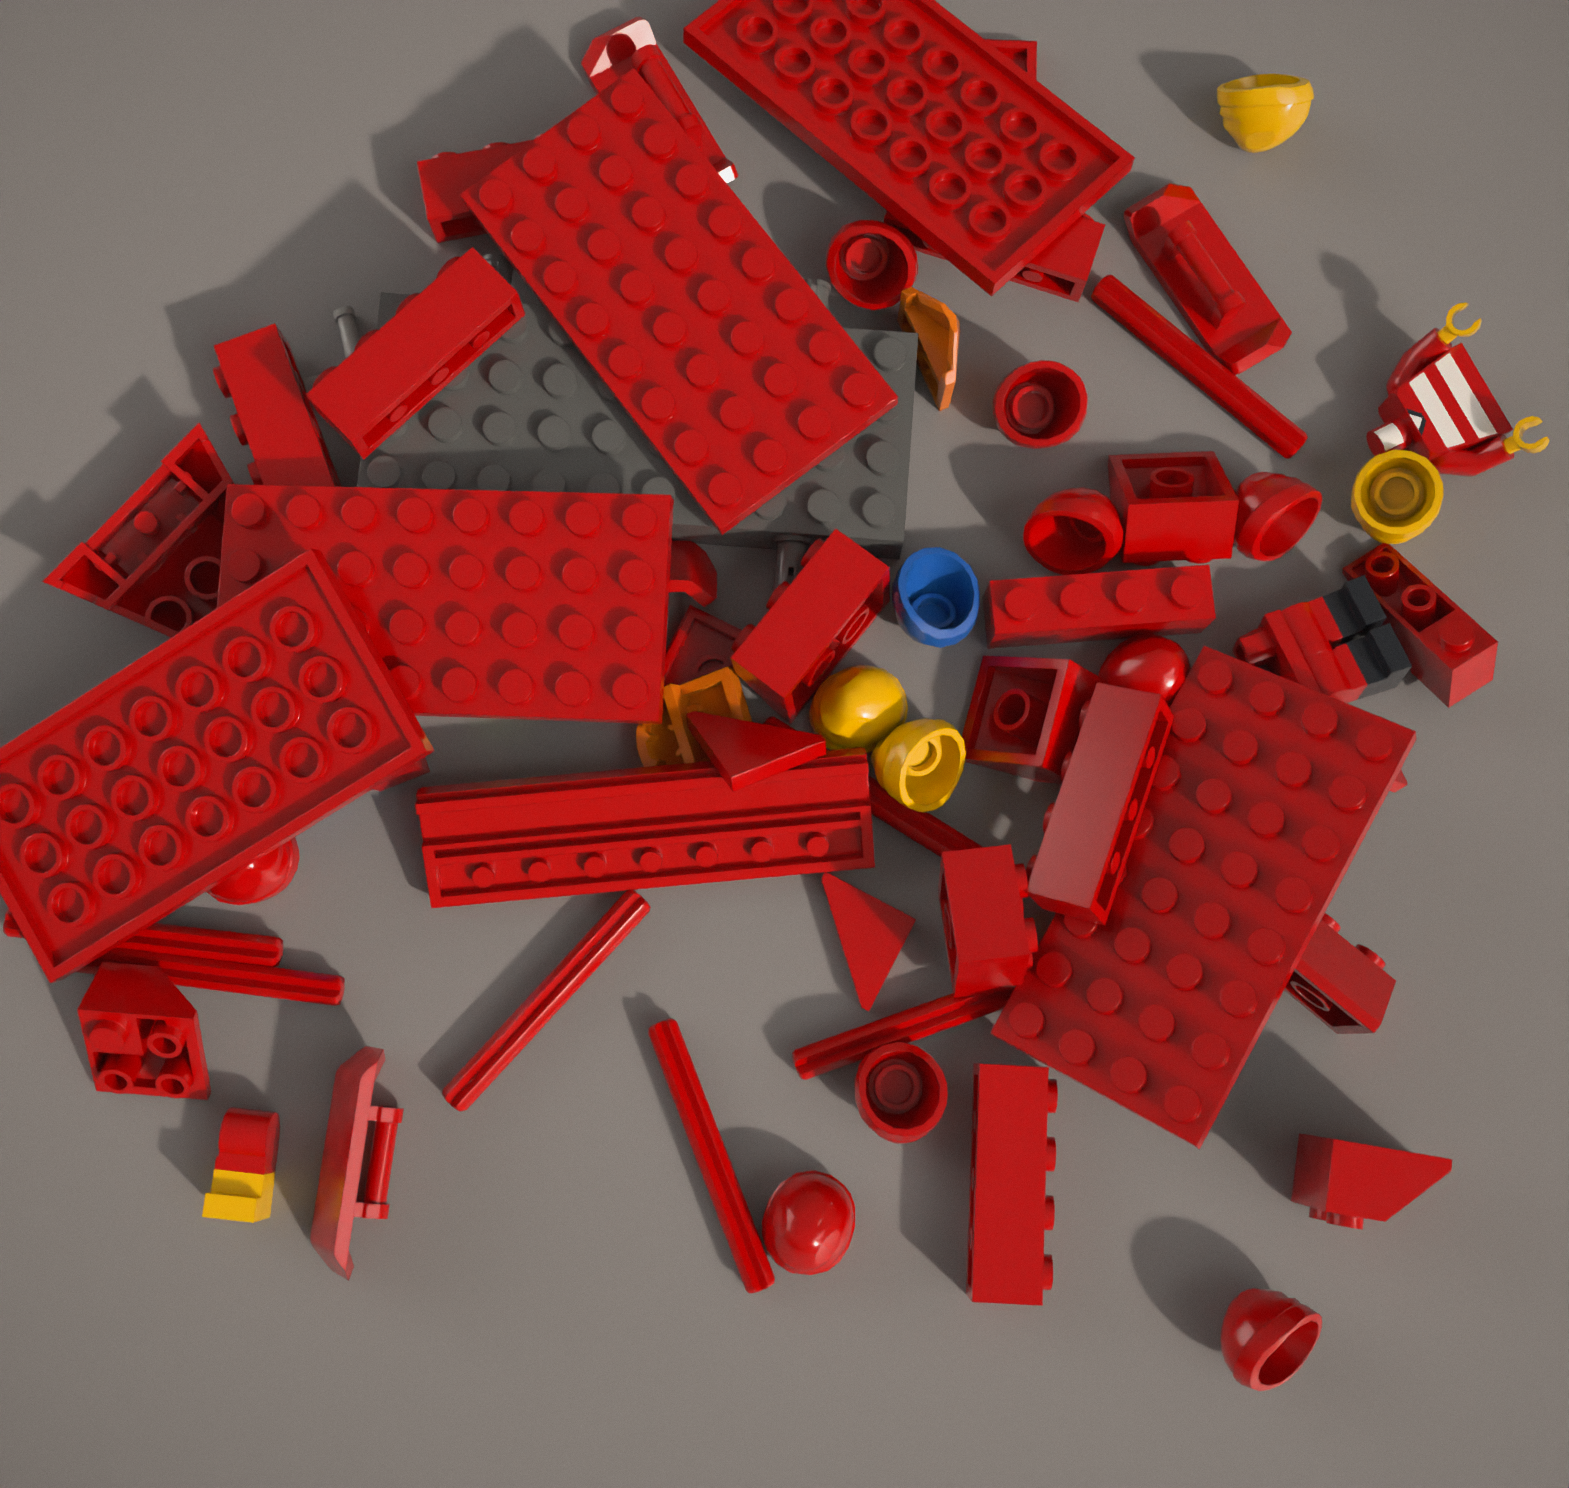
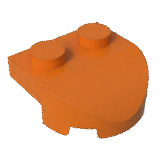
[636,666,752,767]

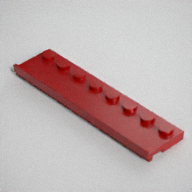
[415,747,875,908]

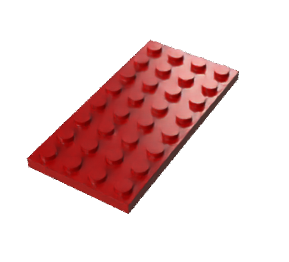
[683,0,1135,297]
[460,68,898,535]
[217,484,674,724]
[0,548,435,983]
[990,646,1417,1150]

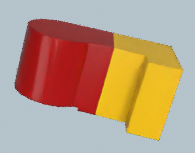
[202,1107,280,1223]

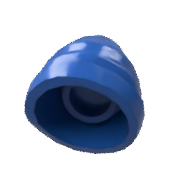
[892,547,980,648]

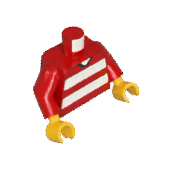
[1366,302,1550,477]

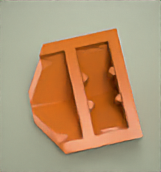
[897,287,960,411]

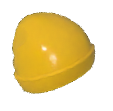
[1217,73,1314,153]
[1351,450,1444,544]
[809,665,908,753]
[871,718,966,812]

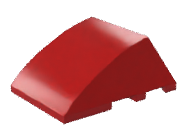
[42,423,234,638]

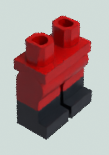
[1233,575,1412,703]

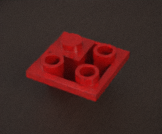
[77,962,212,1100]

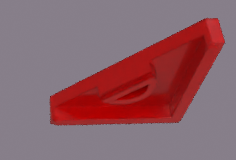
[664,605,742,687]
[686,711,826,792]
[821,872,916,1012]

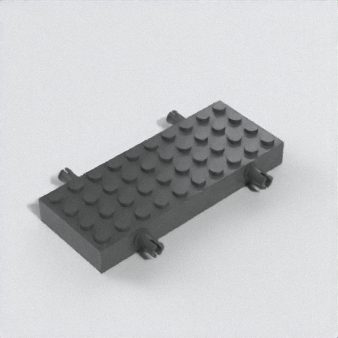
[357,254,918,593]

